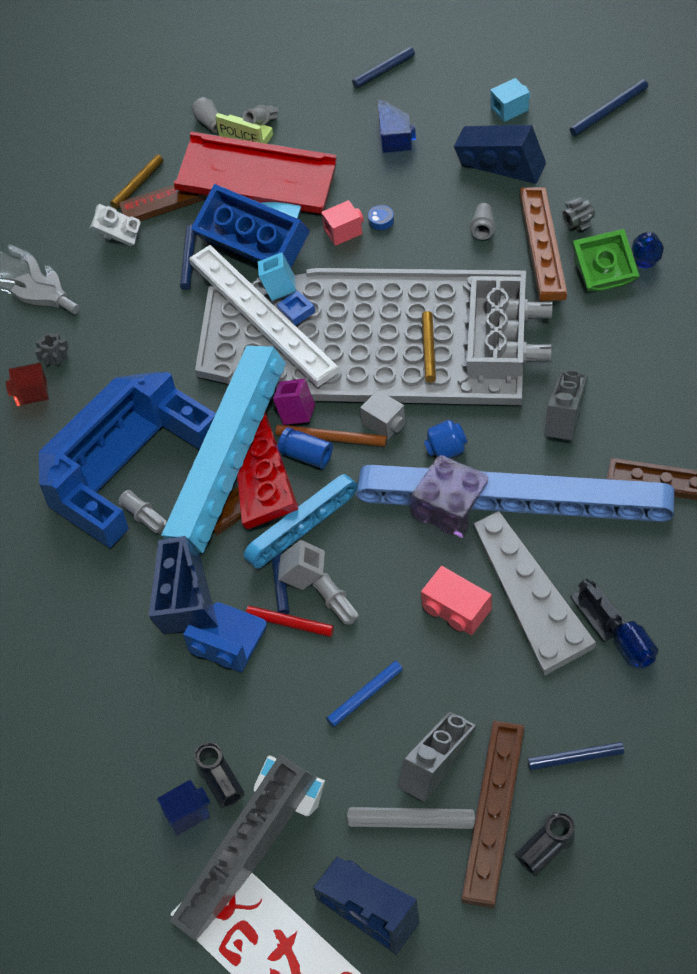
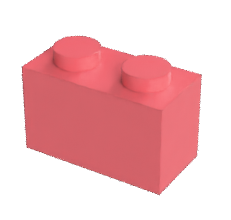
[421,566,492,635]

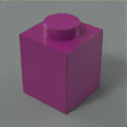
[273,378,315,425]

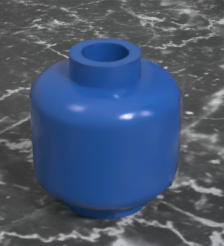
[424,420,468,461]

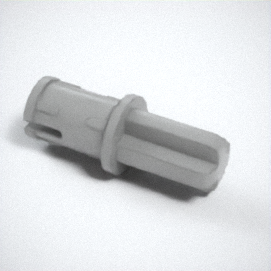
[243,105,279,125]
[119,490,167,534]
[312,573,358,625]

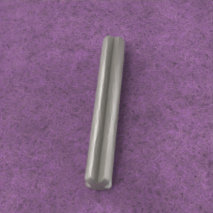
[347,807,475,829]

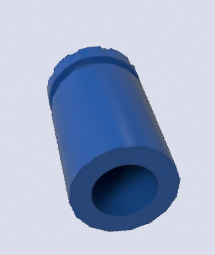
[278,427,333,469]

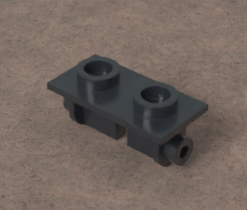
[570,579,630,642]

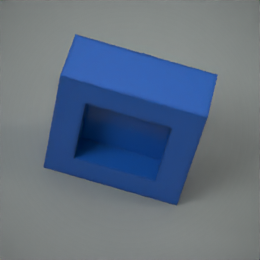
[277,291,315,326]

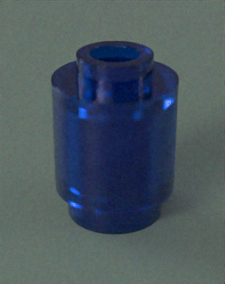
[615,621,659,668]

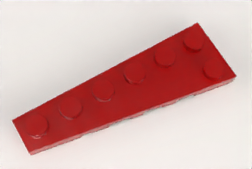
[237,411,298,529]

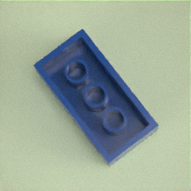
[191,184,310,268]

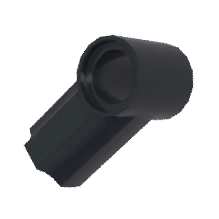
[194,742,245,808]
[515,811,575,876]

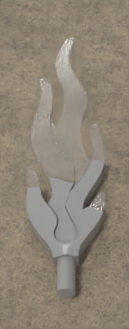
[0,245,80,314]

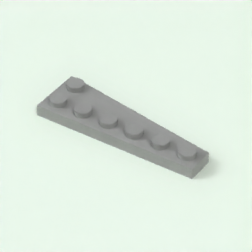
[474,511,596,676]

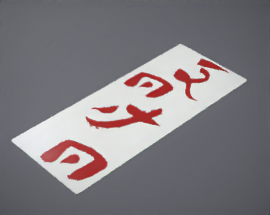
[171,873,361,974]

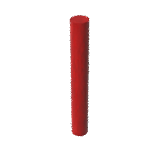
[246,605,334,637]

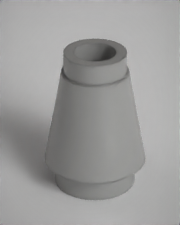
[191,97,218,133]
[470,203,495,240]

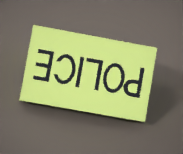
[215,113,273,144]

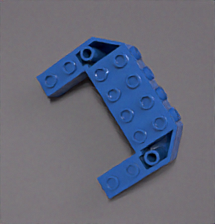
[39,372,216,549]

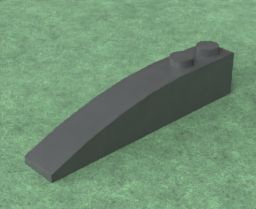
[170,754,317,941]

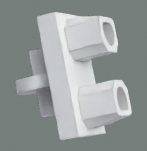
[90,204,141,247]

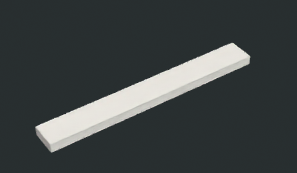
[189,245,339,387]

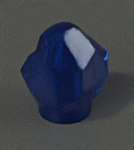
[632,232,664,268]

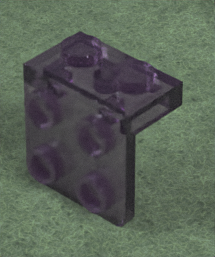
[411,456,488,538]

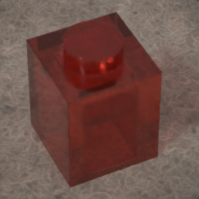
[6,362,49,406]

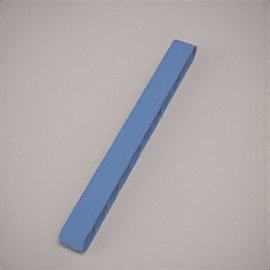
[356,465,675,522]

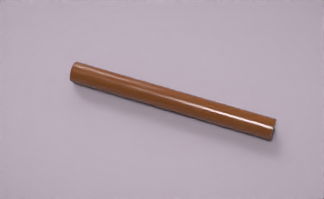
[275,424,387,447]

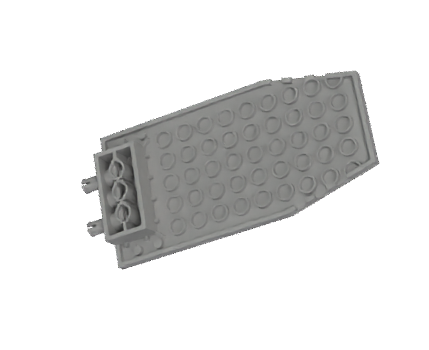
[195,268,552,405]

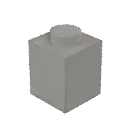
[360,389,406,440]
[278,540,325,590]

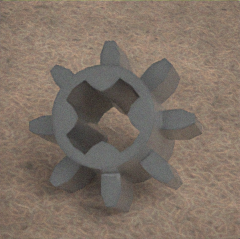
[562,197,595,231]
[35,333,69,366]

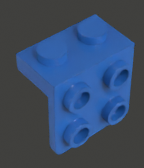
[183,602,267,673]

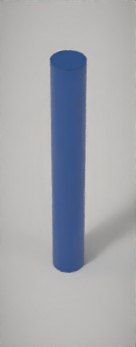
[326,660,403,727]

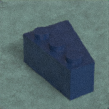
[453,125,546,184]
[148,536,218,634]
[313,856,420,955]

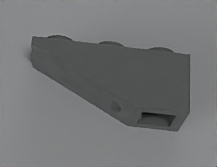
[544,370,588,440]
[397,711,476,802]

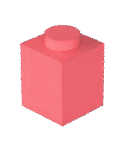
[321,200,364,246]

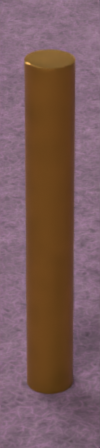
[110,154,164,209]
[422,311,436,383]

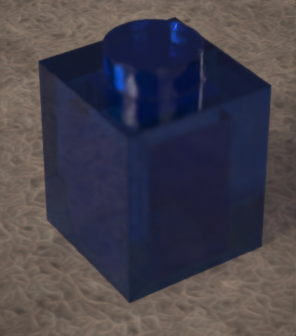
[157,779,211,836]

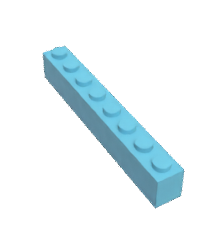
[161,346,286,553]

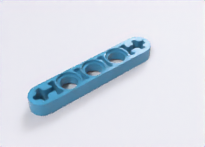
[243,474,358,568]

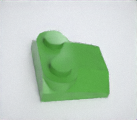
[572,229,639,292]

